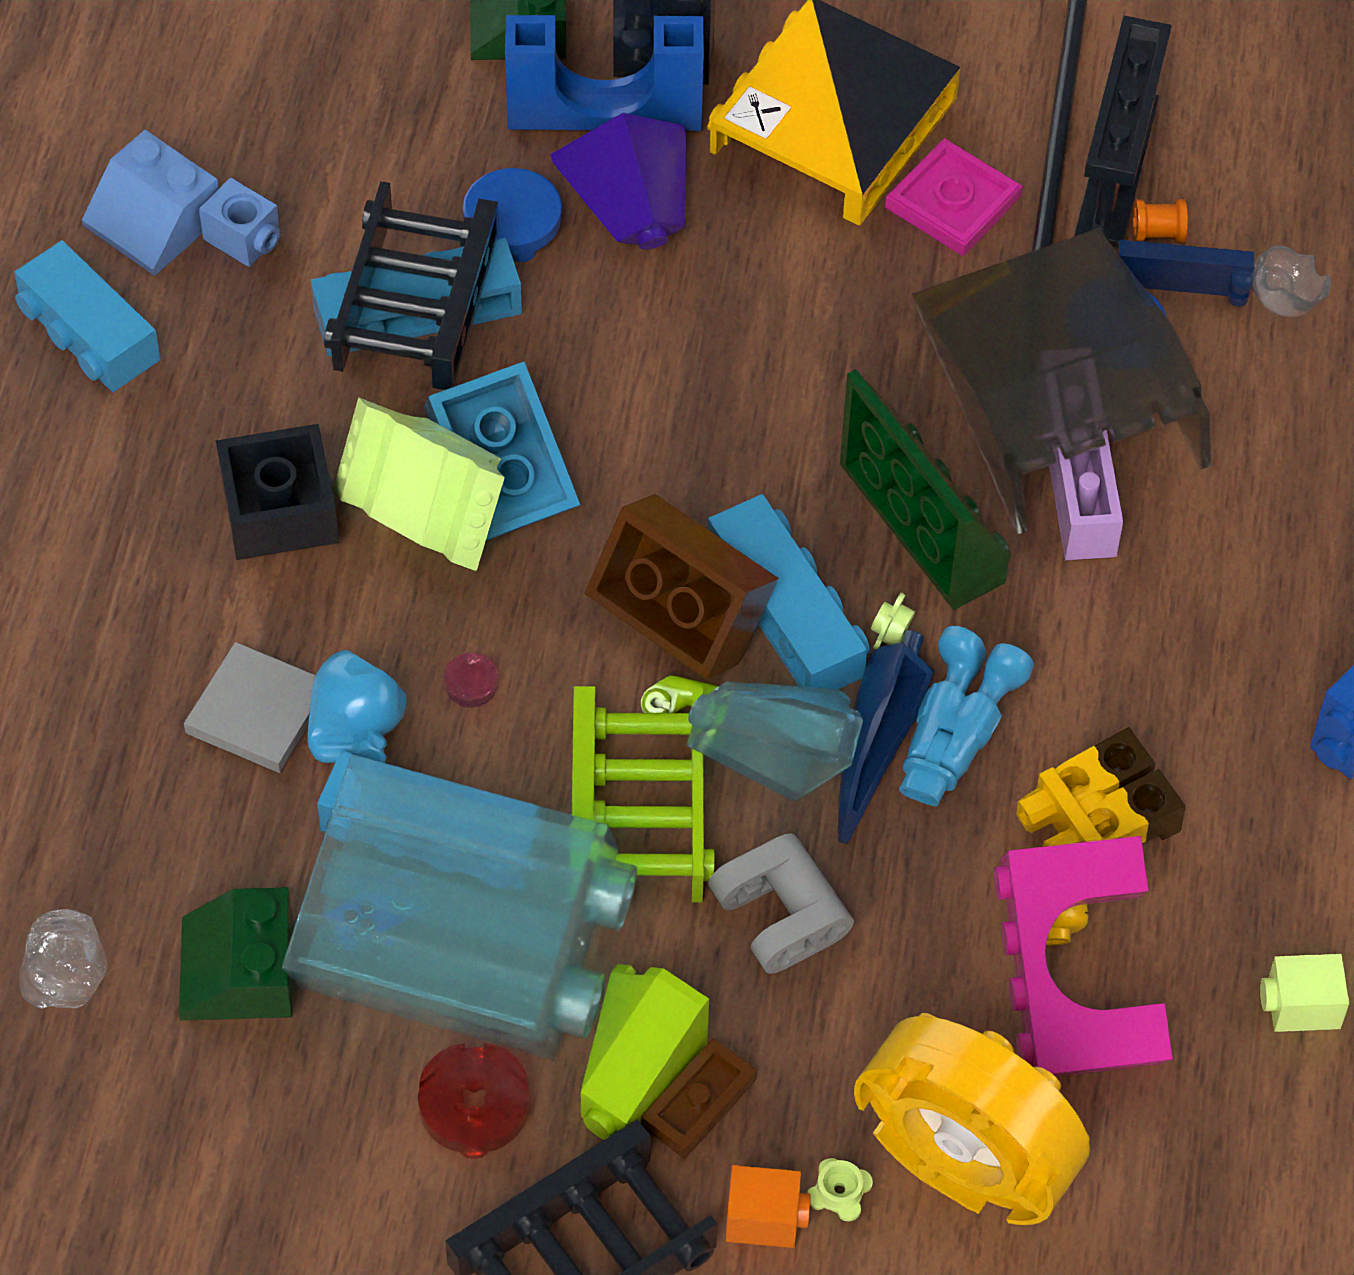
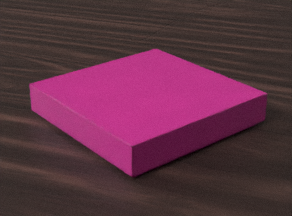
[885,138,1023,256]

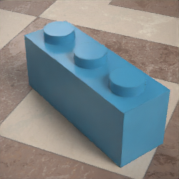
[14,240,161,392]

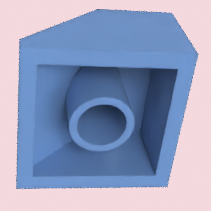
[82,130,219,276]

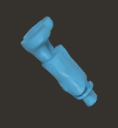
[899,626,1034,806]

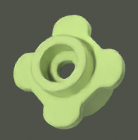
[871,593,916,649]
[807,1158,873,1221]

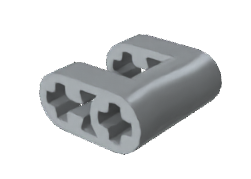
[708,833,854,974]

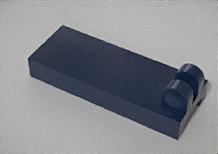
[1113,240,1254,307]

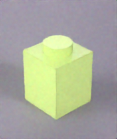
[1260,954,1349,1032]

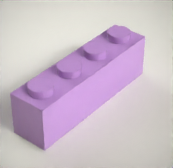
[1036,353,1123,560]

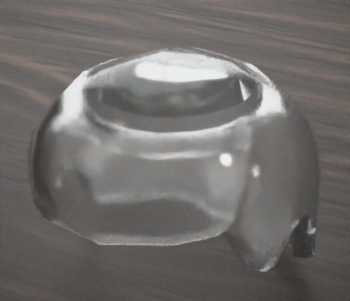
[1252,245,1332,318]

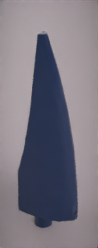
[838,630,934,844]

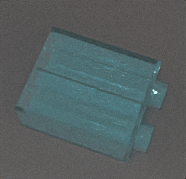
[282,754,637,1060]

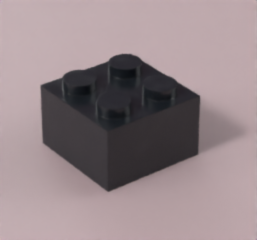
[216,424,339,560]

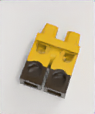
[1016,727,1185,847]

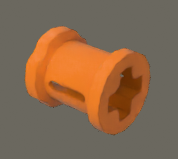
[1132,199,1188,243]

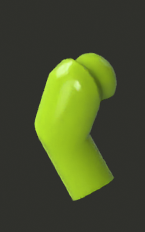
[641,676,719,713]

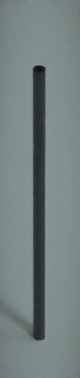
[1008,0,1087,422]

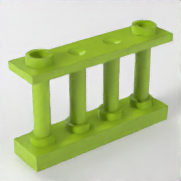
[571,686,714,902]

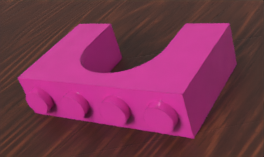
[994,836,1173,1077]

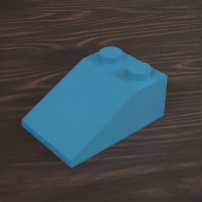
[423,362,580,541]

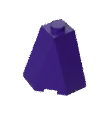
[550,113,686,250]

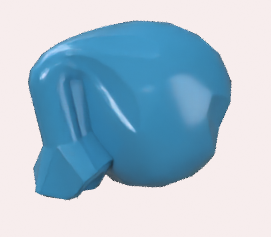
[308,649,406,763]

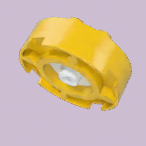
[854,1013,1090,1225]

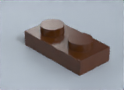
[641,1038,757,1159]

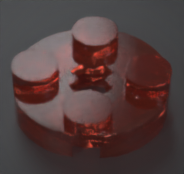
[417,1043,531,1159]

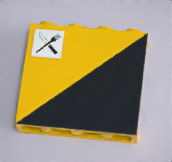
[707,0,961,226]

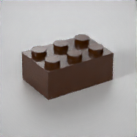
[584,494,779,680]

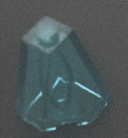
[687,681,863,802]

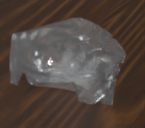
[19,909,108,1009]

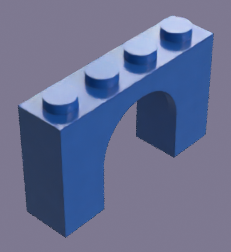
[505,15,704,131]

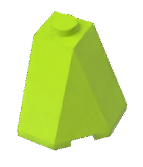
[581,964,709,1140]

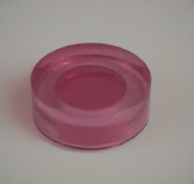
[444,653,498,708]

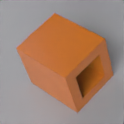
[726,1165,811,1248]

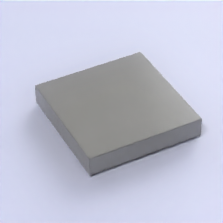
[184,642,315,773]

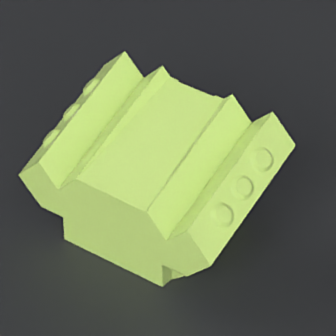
[333,397,505,571]

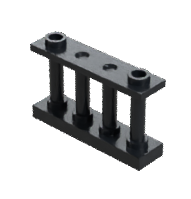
[1074,15,1172,248]
[324,181,499,390]
[445,1119,717,1275]

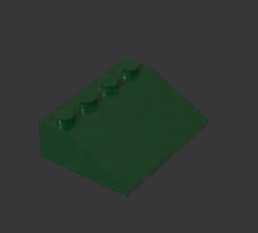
[840,369,1010,610]

